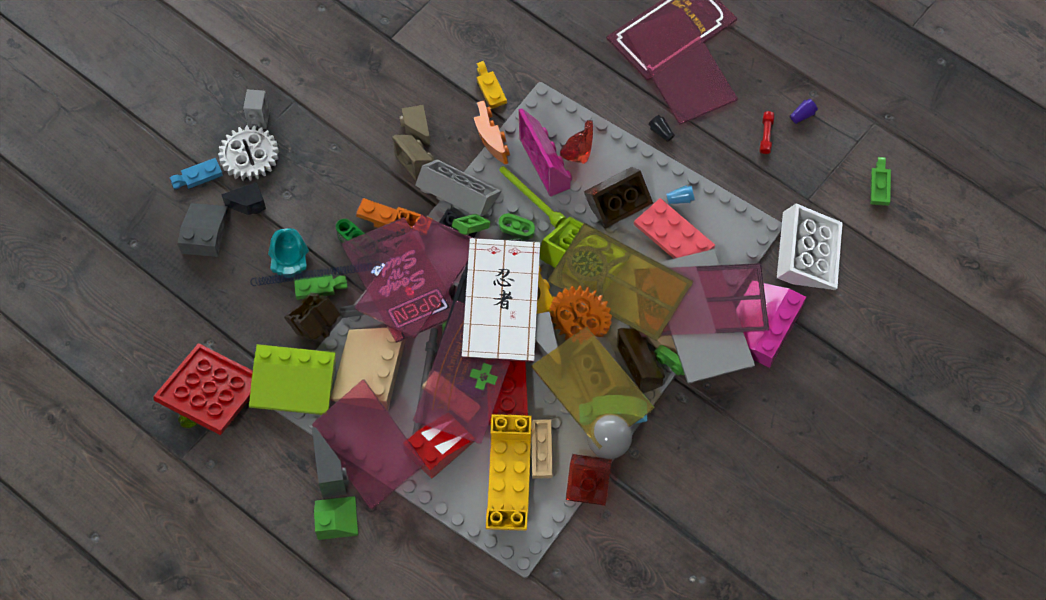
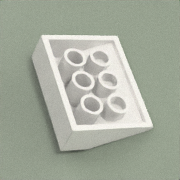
[777,204,842,290]

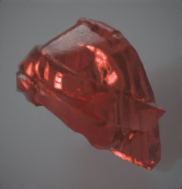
[560,120,593,164]

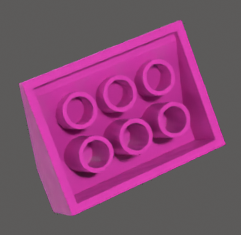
[518,108,572,197]
[736,281,806,368]

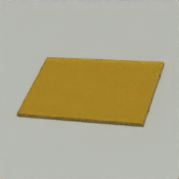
[531,327,655,449]

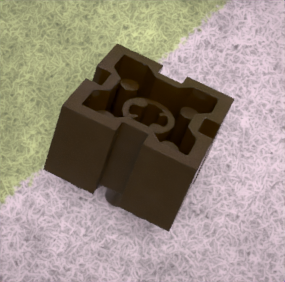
[284,292,341,340]

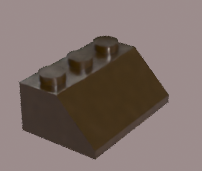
[584,167,653,228]
[617,328,665,395]

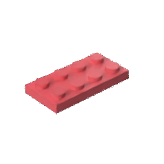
[634,198,715,259]

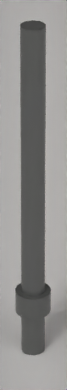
[412,328,438,435]

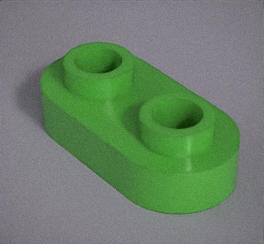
[499,213,535,240]
[654,345,685,375]

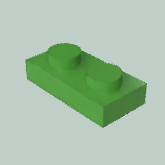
[452,214,490,235]

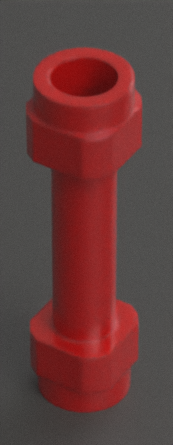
[760,111,774,154]

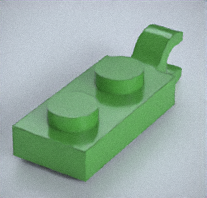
[870,157,891,206]
[294,275,347,300]

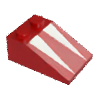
[403,413,476,479]

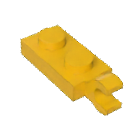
[476,61,507,109]

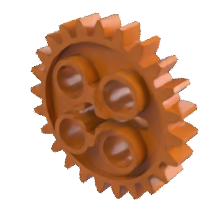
[549,286,612,345]

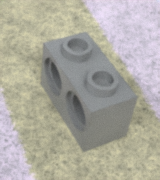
[243,89,270,129]

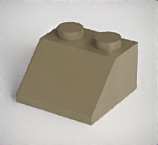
[392,135,434,181]

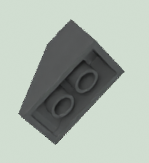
[178,203,228,257]
[312,427,350,498]

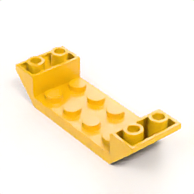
[486,414,532,531]

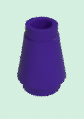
[790,99,818,124]

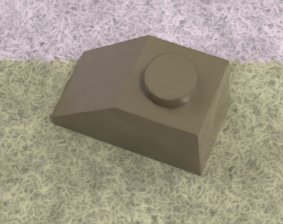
[399,105,430,146]

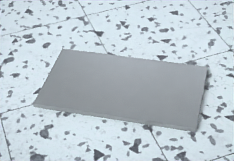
[648,249,755,384]

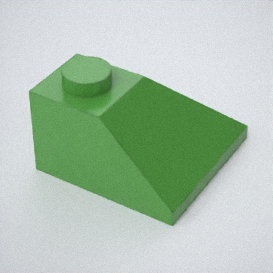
[314,496,358,540]

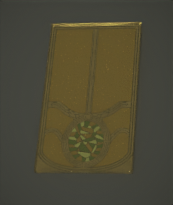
[548,223,693,341]

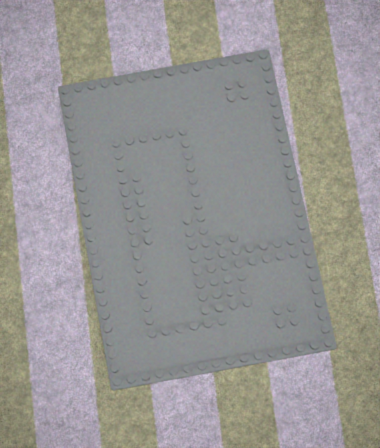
[274,82,782,578]

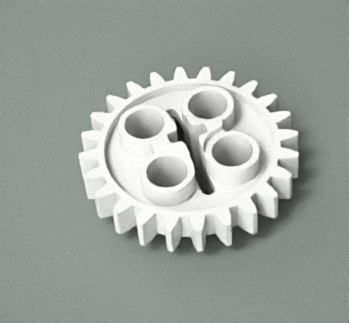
[218,125,279,181]

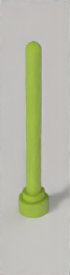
[499,166,566,228]

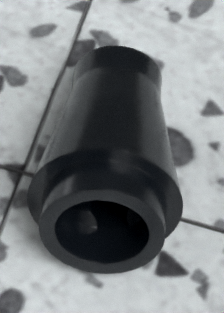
[648,115,675,142]

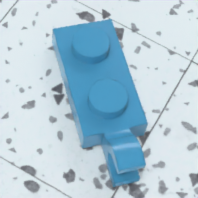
[170,158,223,189]

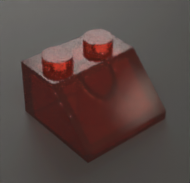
[566,454,612,506]

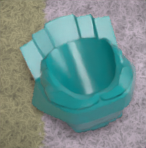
[268,228,309,278]

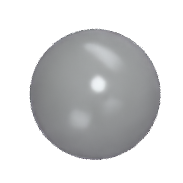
[587,414,632,459]

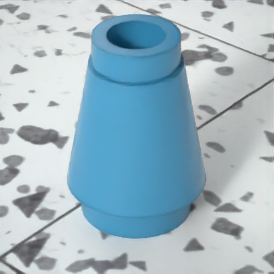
[666,185,695,204]

